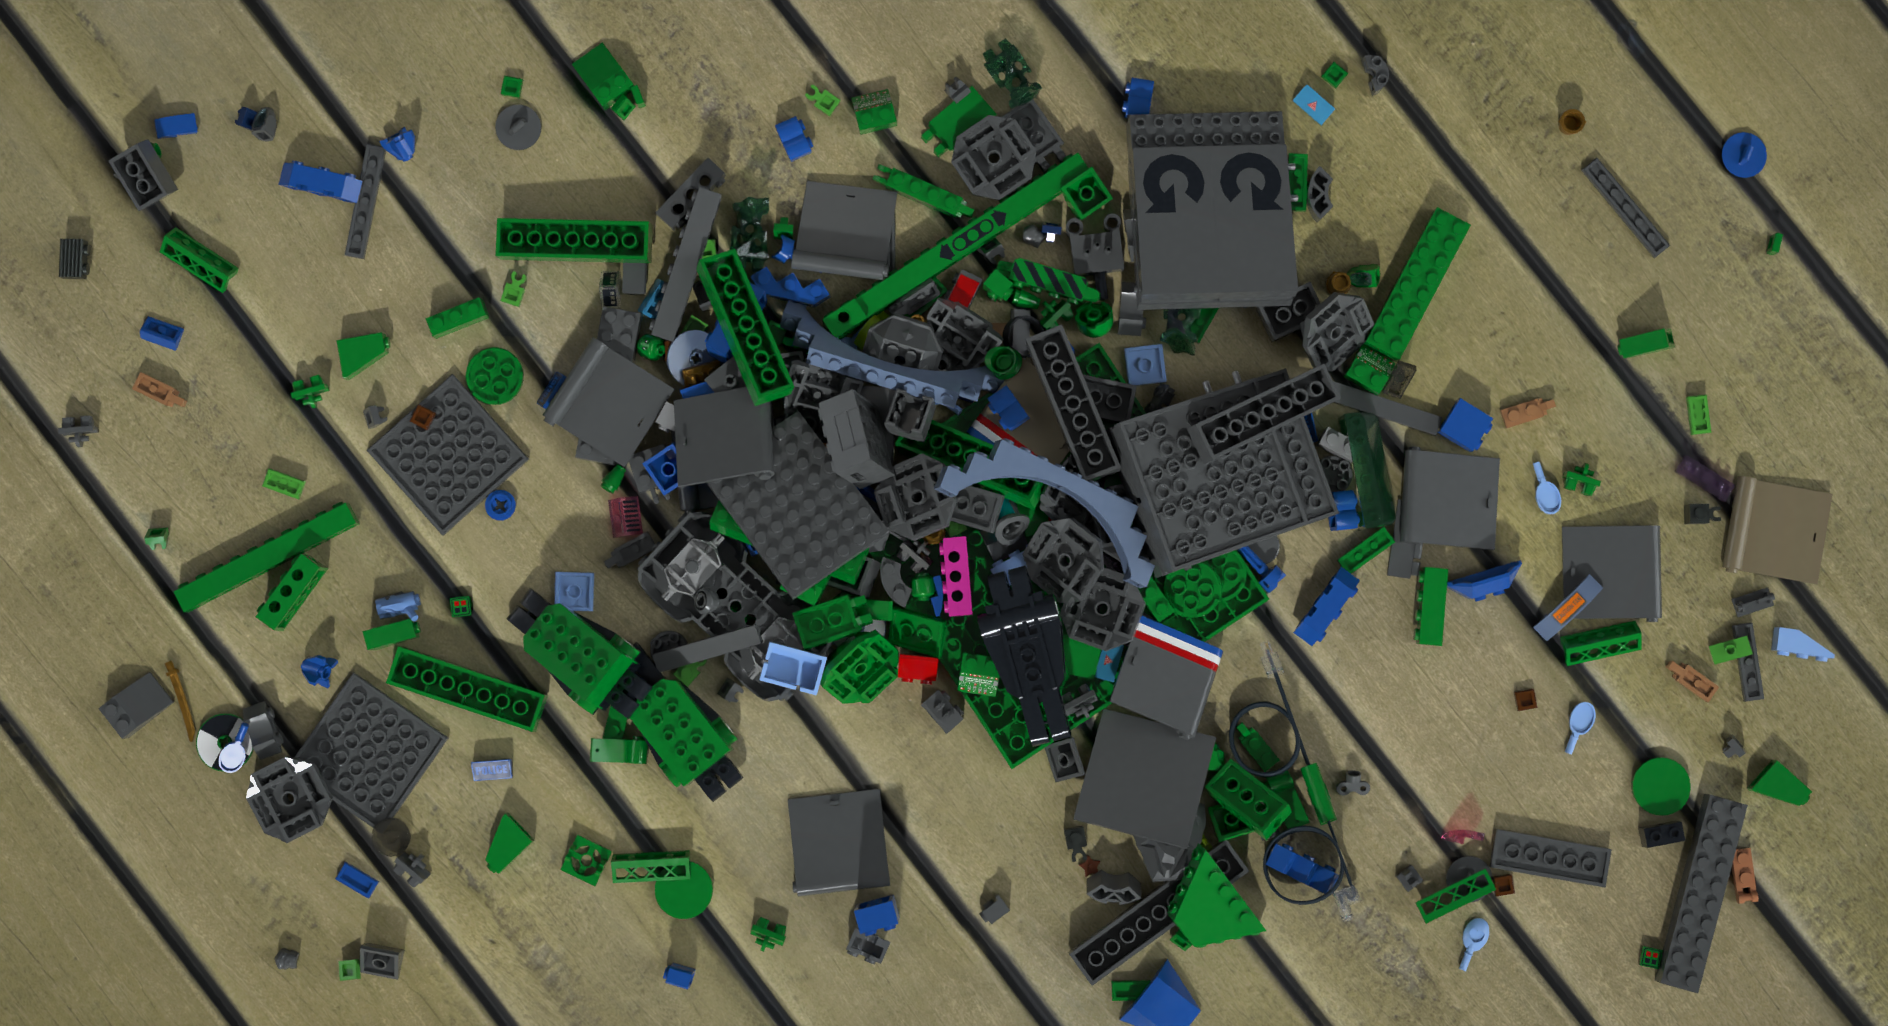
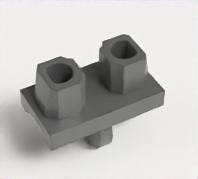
[58,416,99,448]
[897,539,934,574]
[1062,684,1098,719]
[393,852,431,888]

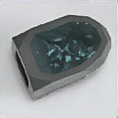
[252,107,277,142]

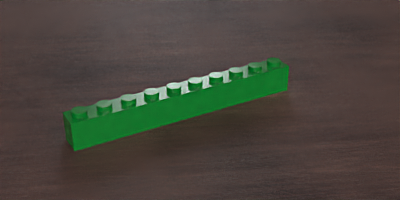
[173,502,360,613]

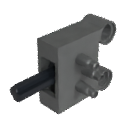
[1065,213,1124,301]

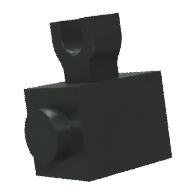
[1684,504,1721,525]
[1064,826,1087,862]

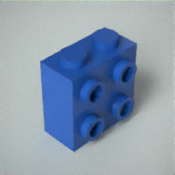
[1437,398,1493,452]

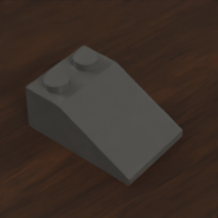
[98,672,174,739]

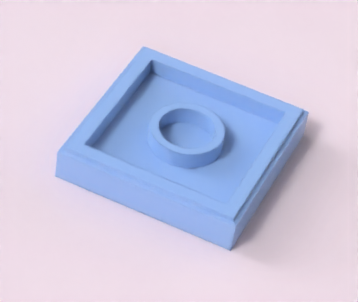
[1124,344,1167,386]
[554,572,595,611]

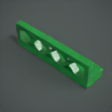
[159,227,239,293]
[1560,621,1642,666]
[611,850,691,883]
[1415,869,1496,924]

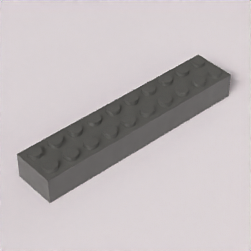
[1655,794,1748,993]
[1068,840,1249,986]

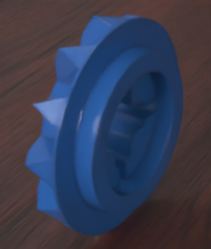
[485,490,516,521]

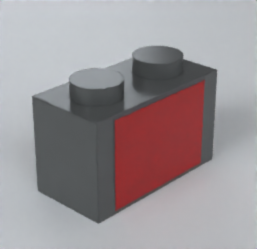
[944,269,983,309]

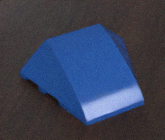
[1119,959,1201,1026]

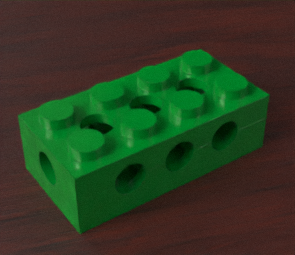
[256,554,328,631]
[1205,758,1292,841]

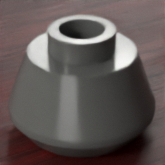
[694,588,720,614]

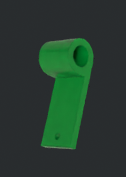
[590,736,648,764]
[1263,770,1310,829]

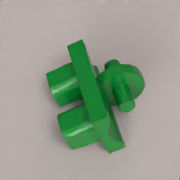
[1039,299,1074,330]
[291,375,330,409]
[1562,463,1601,496]
[750,917,786,952]

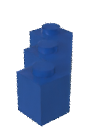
[278,160,362,203]
[750,266,831,308]
[1293,567,1360,646]
[1266,843,1339,894]

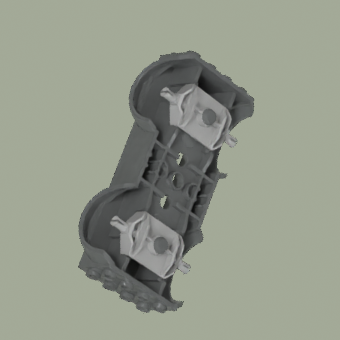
[638,512,834,702]

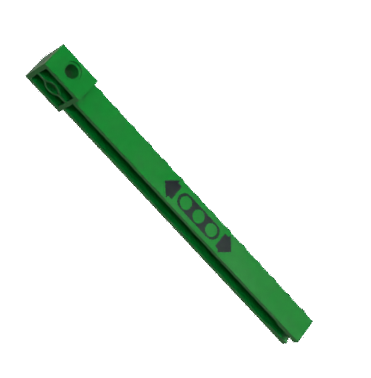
[822,153,1089,340]

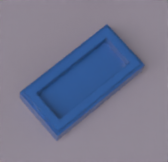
[335,862,379,899]

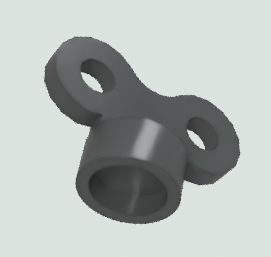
[1336,770,1370,796]

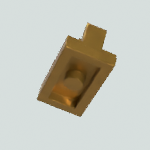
[682,360,721,388]

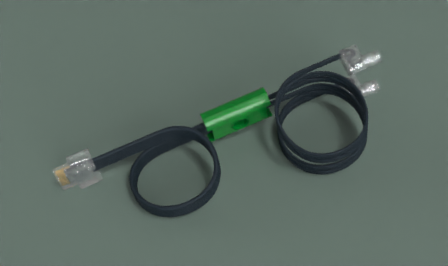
[1229,641,1362,922]

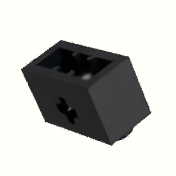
[1638,820,1686,848]

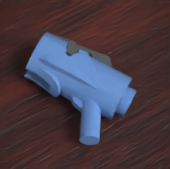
[375,591,421,621]

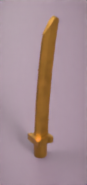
[164,660,196,742]

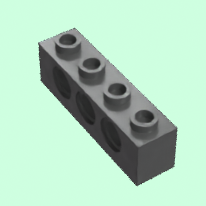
[655,158,726,231]

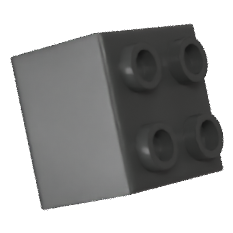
[884,388,936,443]

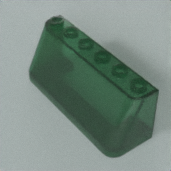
[1338,412,1396,531]

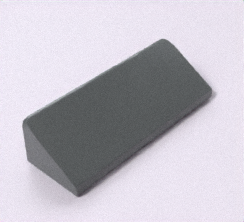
[622,263,647,295]

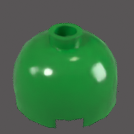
[1075,301,1113,338]

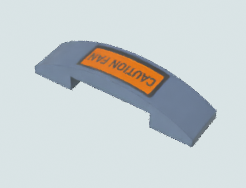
[1533,574,1603,641]

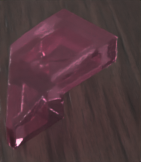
[1441,830,1485,844]

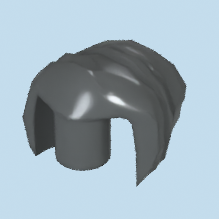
[1023,224,1047,248]
[274,948,299,970]

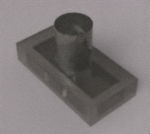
[1383,360,1417,399]

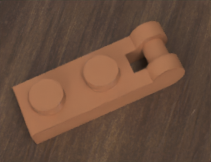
[1732,847,1759,904]

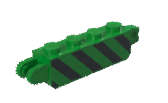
[873,164,974,219]
[997,258,1100,305]

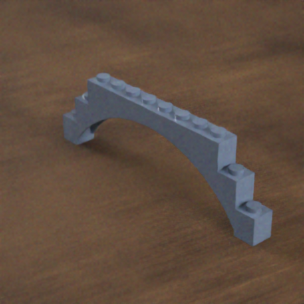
[780,300,1004,408]
[934,438,1155,588]

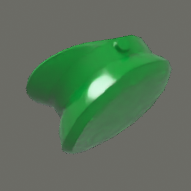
[985,346,1022,380]

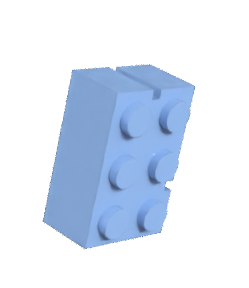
[759,641,827,696]

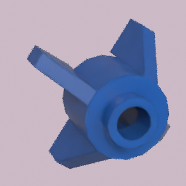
[379,127,415,162]
[301,655,338,688]

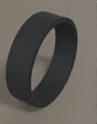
[1002,315,1044,358]

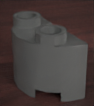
[1361,55,1389,96]
[846,927,890,965]

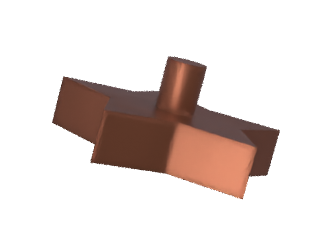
[1079,855,1100,877]

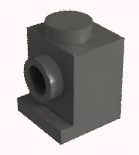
[979,894,1010,924]

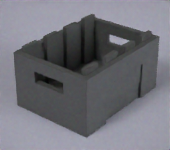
[818,389,895,489]

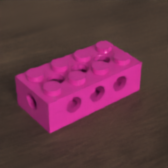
[939,536,972,617]

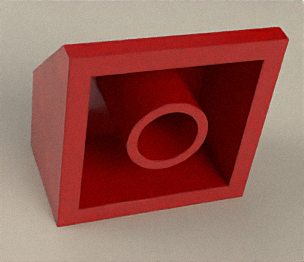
[898,654,939,685]

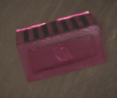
[608,496,643,538]

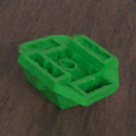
[820,629,899,704]

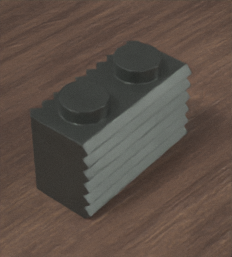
[59,239,91,279]

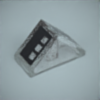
[599,271,621,309]

